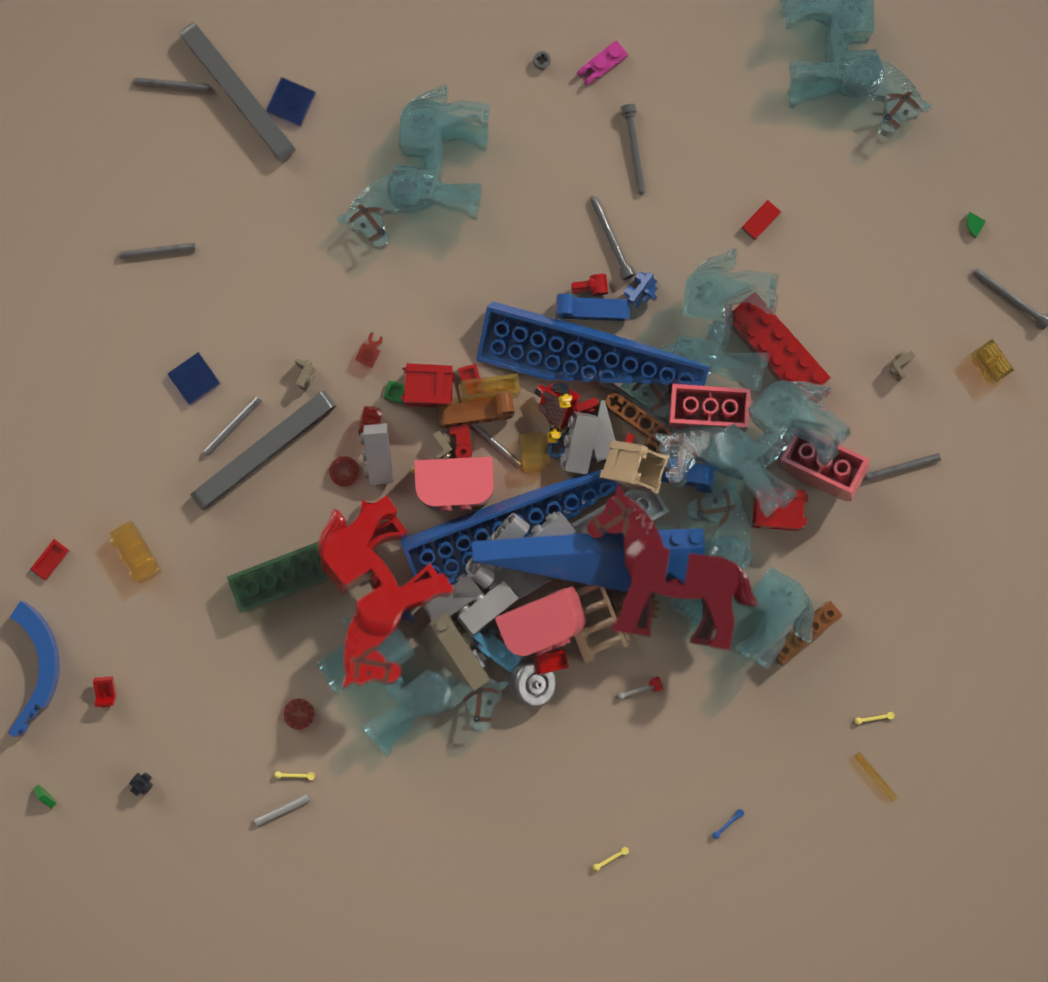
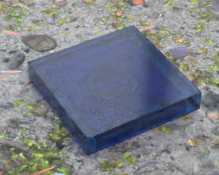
[266,77,316,127]
[167,352,221,405]

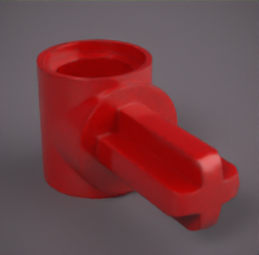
[571,274,609,296]

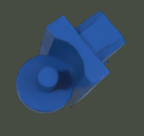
[624,271,658,308]

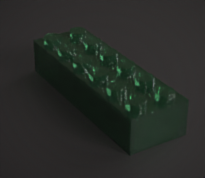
[227,541,330,614]

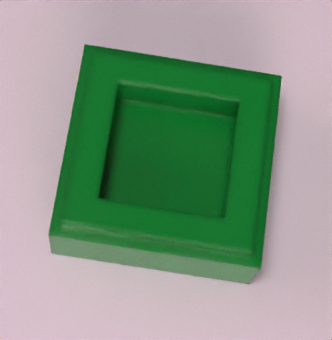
[383,380,405,404]

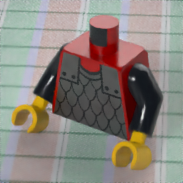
[535,383,580,443]

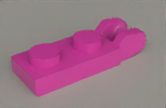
[576,40,628,86]

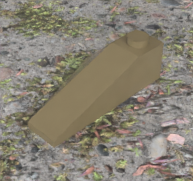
[418,612,491,692]

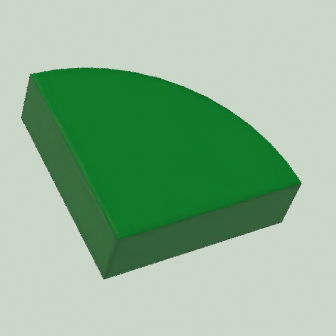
[966,212,986,238]
[34,784,57,808]

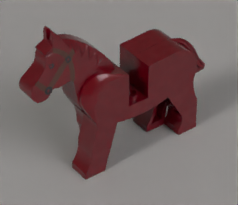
[587,485,758,651]

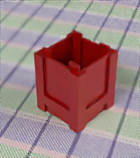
[400,363,454,408]
[752,487,808,531]

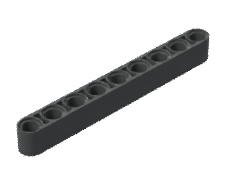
[179,21,296,161]
[190,390,337,510]

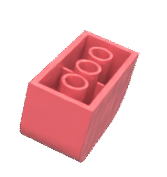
[669,384,751,433]
[780,426,870,502]
[414,457,494,512]
[495,586,586,656]

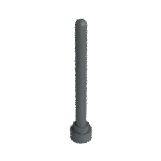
[621,104,645,195]
[590,196,636,280]
[973,269,1048,330]
[597,381,677,434]

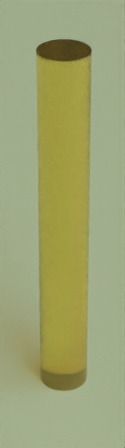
[854,752,898,801]

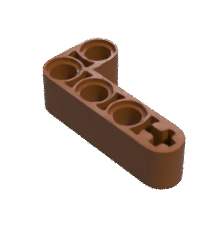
[437,392,515,428]
[605,393,670,453]

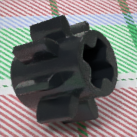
[129,772,153,796]

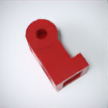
[449,424,472,458]

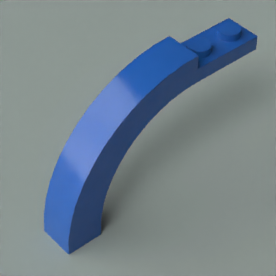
[8,601,60,737]

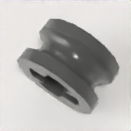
[533,51,550,70]

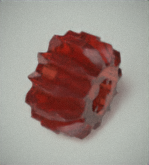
[358,406,382,436]

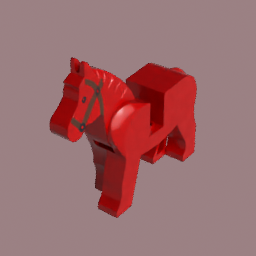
[318,495,455,689]

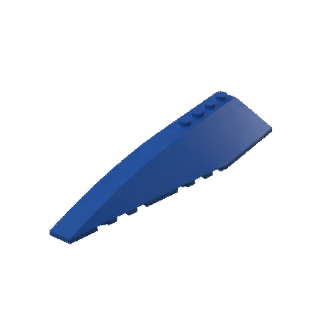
[476,301,710,386]
[400,469,621,586]
[471,528,705,593]

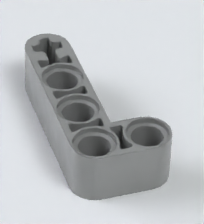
[465,513,530,588]

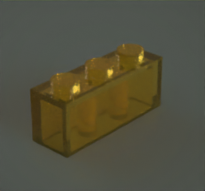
[458,374,520,403]
[109,521,161,583]

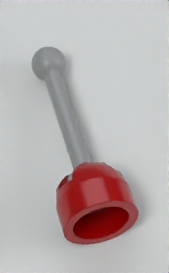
[617,676,664,700]

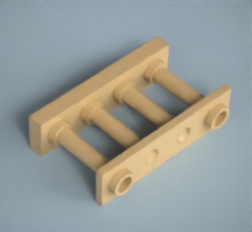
[556,585,631,663]

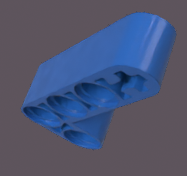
[556,294,630,321]
[660,460,716,493]

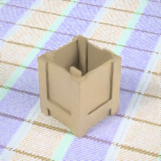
[600,440,669,494]

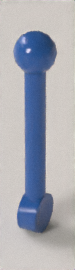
[712,809,744,839]

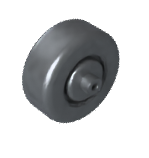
[509,660,556,708]

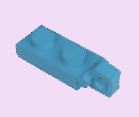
[473,632,523,673]

